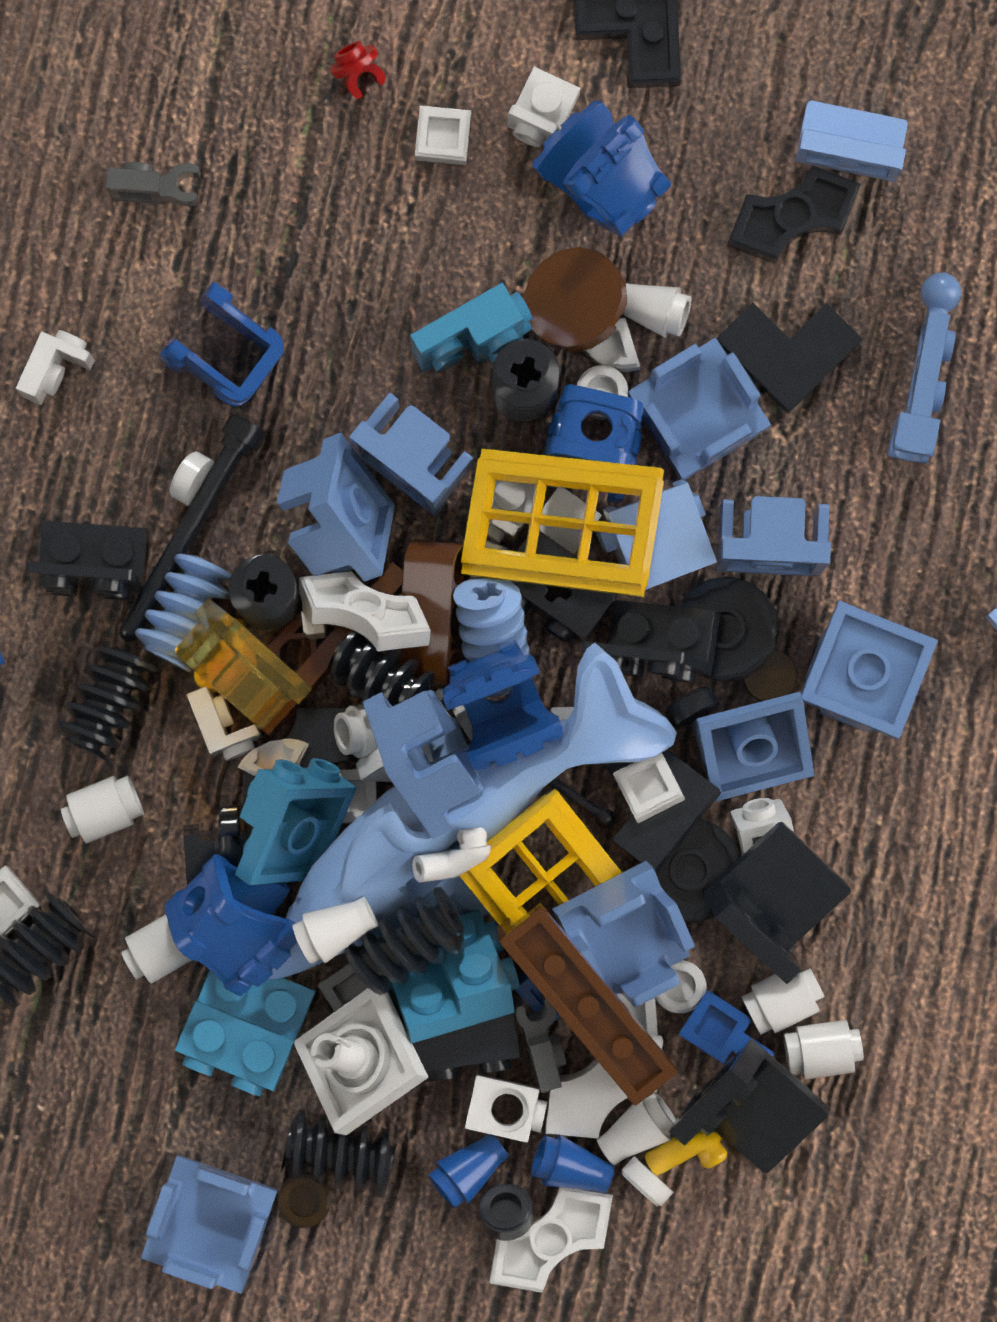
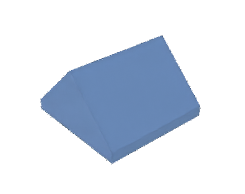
[692,692,815,802]

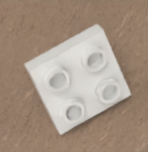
[294,988,428,1135]

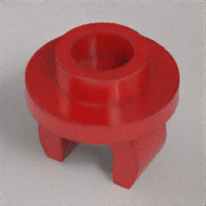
[330,41,386,99]

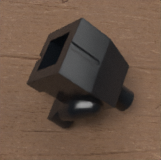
[183,805,249,885]

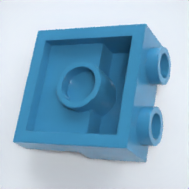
[410,282,533,373]
[235,758,357,885]
[391,910,519,1043]
[175,970,317,1097]

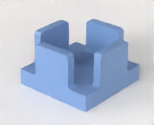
[628,338,771,481]
[349,393,474,517]
[277,433,395,582]
[715,496,831,577]
[801,601,938,740]
[363,690,483,839]
[552,861,695,1007]
[141,1155,278,1294]

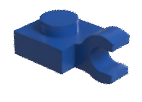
[678,990,775,1064]

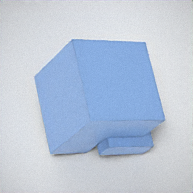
[595,479,717,590]

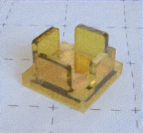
[174,598,313,730]

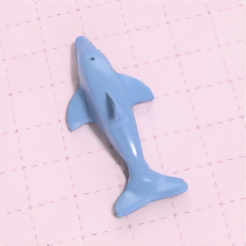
[268,643,677,979]

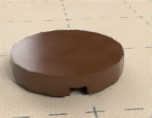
[524,247,627,352]

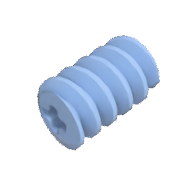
[135,554,232,673]
[453,577,530,697]

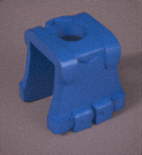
[532,100,671,237]
[158,281,284,407]
[543,384,644,503]
[442,640,563,770]
[165,854,297,996]

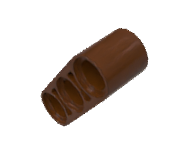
[398,539,470,691]

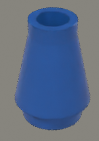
[428,1134,509,1209]
[531,1134,614,1194]

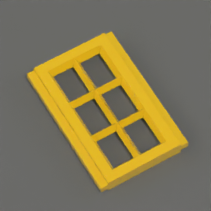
[461,449,664,597]
[460,789,622,925]

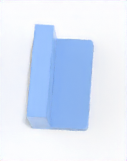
[795,101,908,182]

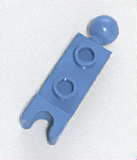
[887,272,962,464]

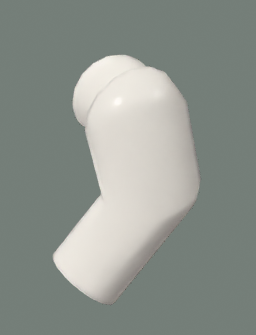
[412,827,491,883]

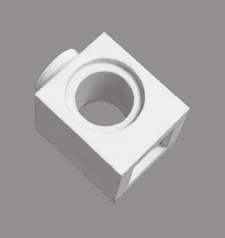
[465,1073,547,1143]

